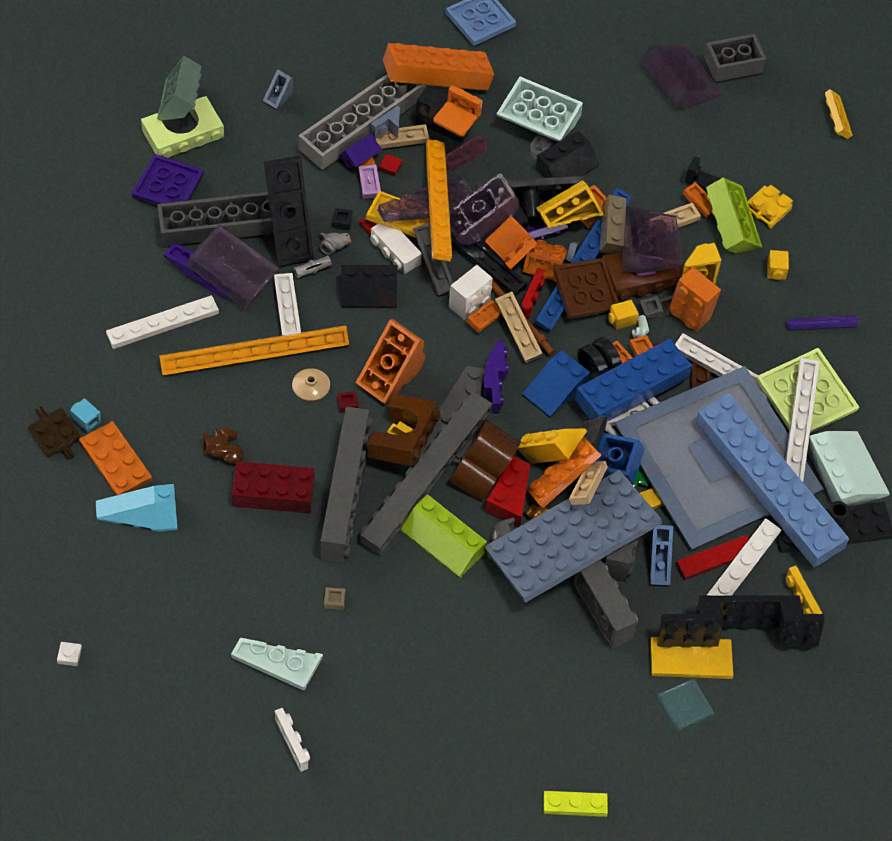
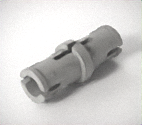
[293,255,332,279]

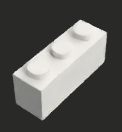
[370,224,422,274]

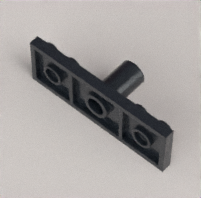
[263,155,314,266]
[474,176,586,222]
[771,501,892,553]

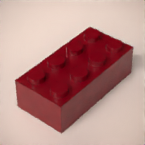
[232,461,315,514]

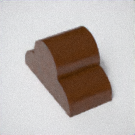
[448,419,518,502]

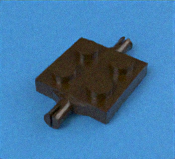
[28,406,81,460]

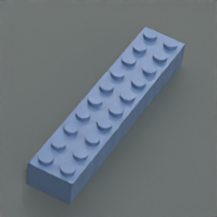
[696,393,849,568]

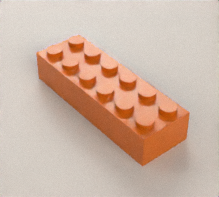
[383,43,494,90]

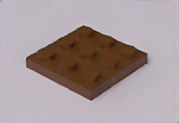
[552,258,619,319]

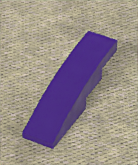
[164,243,236,299]

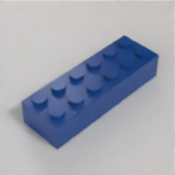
[575,339,692,422]

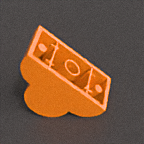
[356,319,426,404]

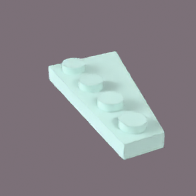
[231,638,323,691]

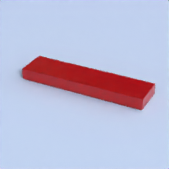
[676,535,749,580]

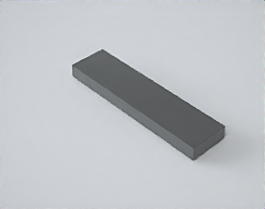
[413,222,453,296]

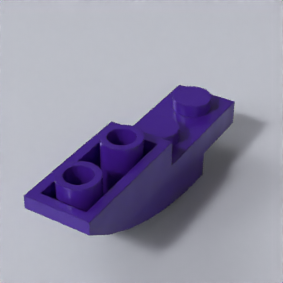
[483,340,509,414]

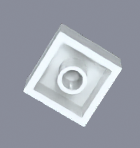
[449,265,493,320]

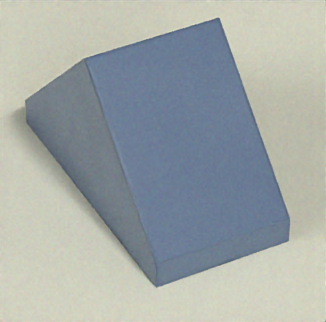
[263,69,293,109]

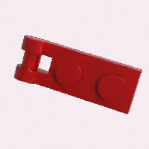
[521,268,546,319]

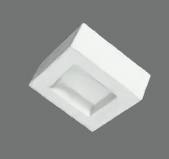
[57,642,82,666]

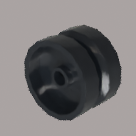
[577,337,622,381]

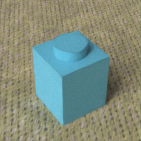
[70,398,102,434]

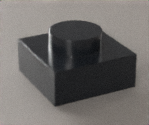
[332,208,353,229]

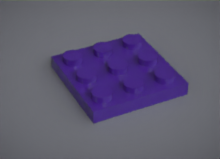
[132,154,204,206]

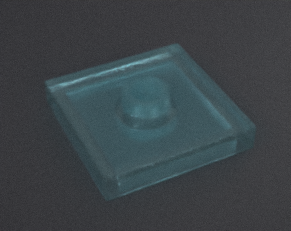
[658,679,714,731]

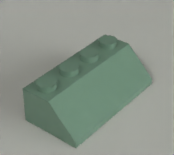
[157,56,202,121]

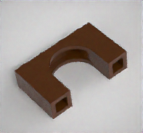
[602,241,683,300]
[367,394,440,466]

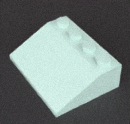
[496,77,583,142]
[807,431,890,506]

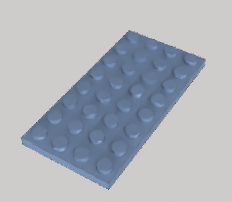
[485,470,662,603]

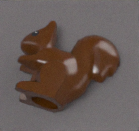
[201,427,244,464]

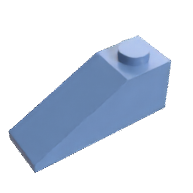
[650,525,673,585]

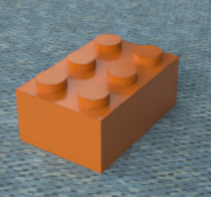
[669,267,721,333]

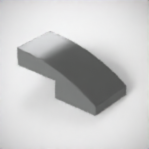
[640,296,673,318]

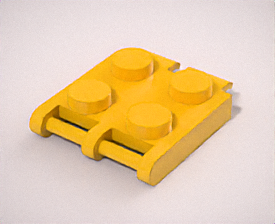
[748,185,793,229]

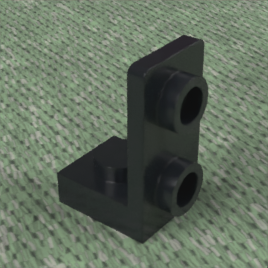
[685,156,721,190]

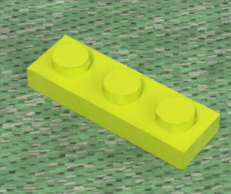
[544,791,608,817]

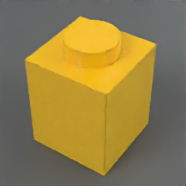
[767,250,789,280]
[608,300,639,330]

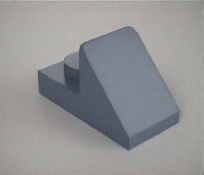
[370,106,400,139]

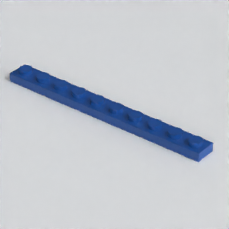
[534,188,632,332]

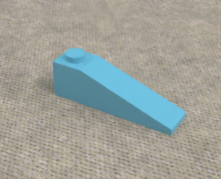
[96,484,178,532]

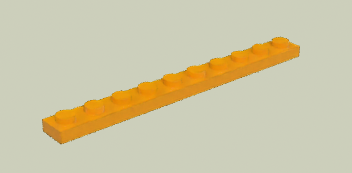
[426,139,452,262]
[159,325,349,375]

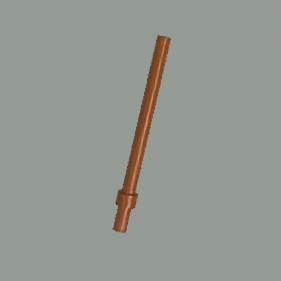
[492,280,555,356]

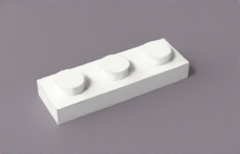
[275,708,310,772]

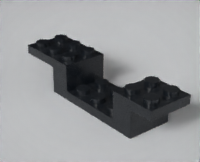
[657,595,825,647]

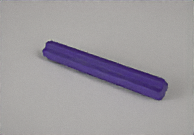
[787,316,860,330]

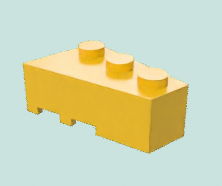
[536,180,604,228]

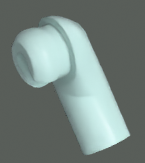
[632,315,649,338]

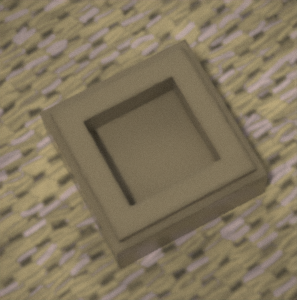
[324,587,346,610]

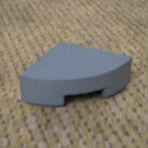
[566,241,580,261]

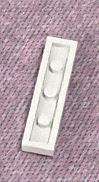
[274,273,301,336]

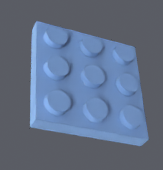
[445,0,516,46]

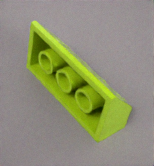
[706,177,763,254]
[400,494,487,578]

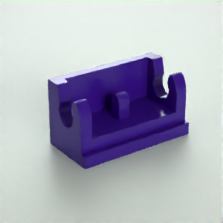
[338,133,382,169]

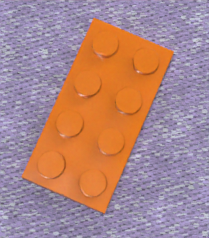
[79,421,153,495]
[527,437,602,508]

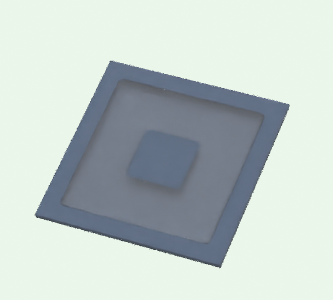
[614,366,823,551]

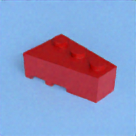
[485,456,531,527]

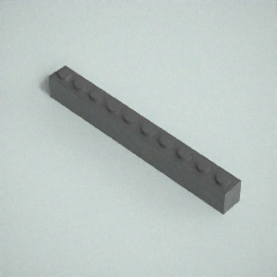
[360,392,492,556]

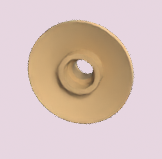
[292,369,330,402]

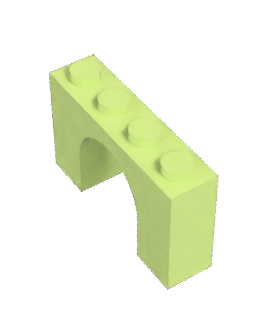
[141,96,224,158]

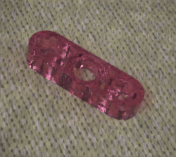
[445,136,487,171]

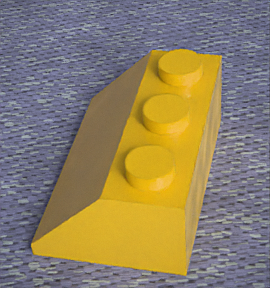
[682,243,721,284]
[517,428,587,464]

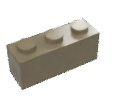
[599,195,626,254]

